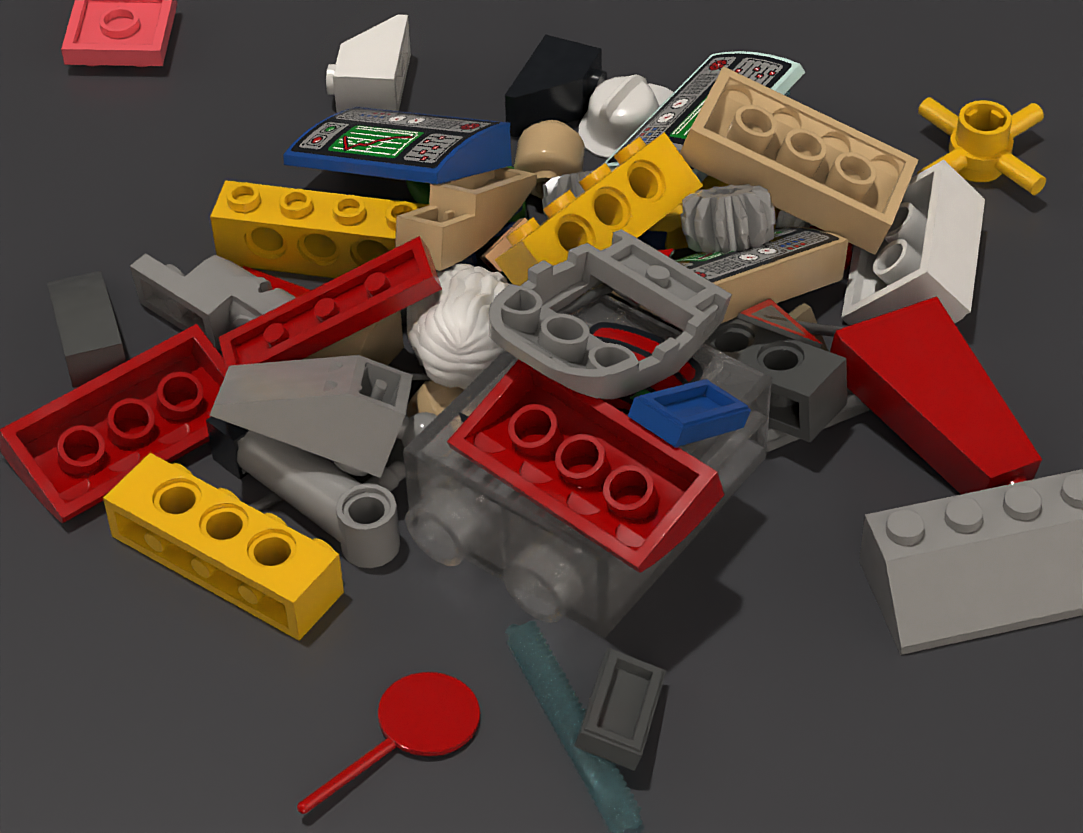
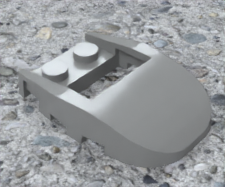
[489,229,732,399]

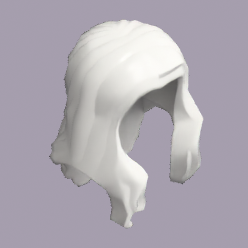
[407,264,517,391]

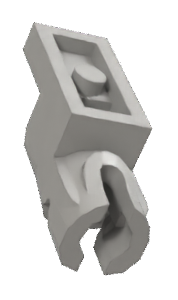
[130,253,296,351]

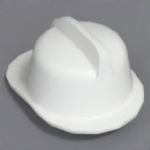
[579,74,674,159]

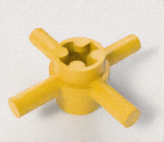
[917,97,1046,195]

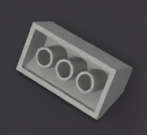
[859,469,1083,655]

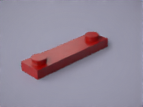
[218,236,442,371]

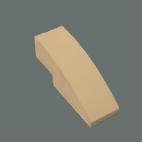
[395,167,537,271]

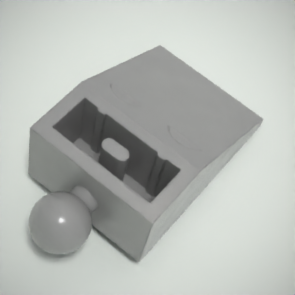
[210,355,448,478]

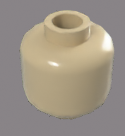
[514,120,585,199]

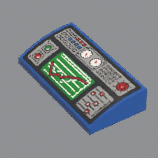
[283,107,512,184]

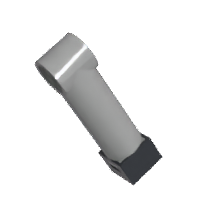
[206,416,408,568]

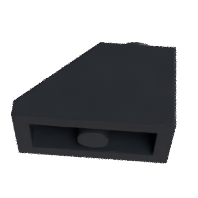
[505,34,607,137]

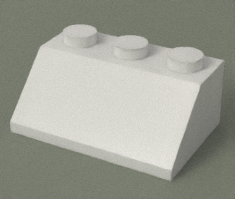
[841,159,985,325]

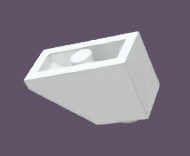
[326,14,411,113]

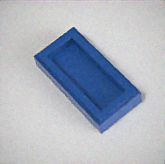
[628,379,751,448]

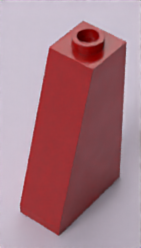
[830,296,1042,494]

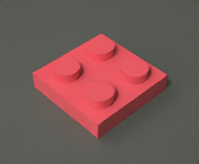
[61,0,177,67]

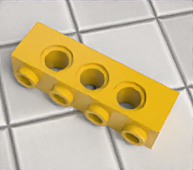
[495,132,703,286]
[210,180,429,278]
[103,453,344,641]

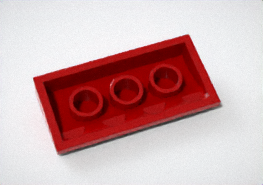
[0,324,227,524]
[447,359,725,573]

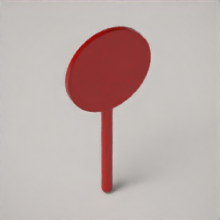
[297,672,480,814]

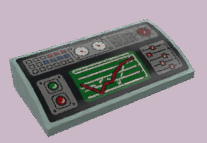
[603,51,805,182]

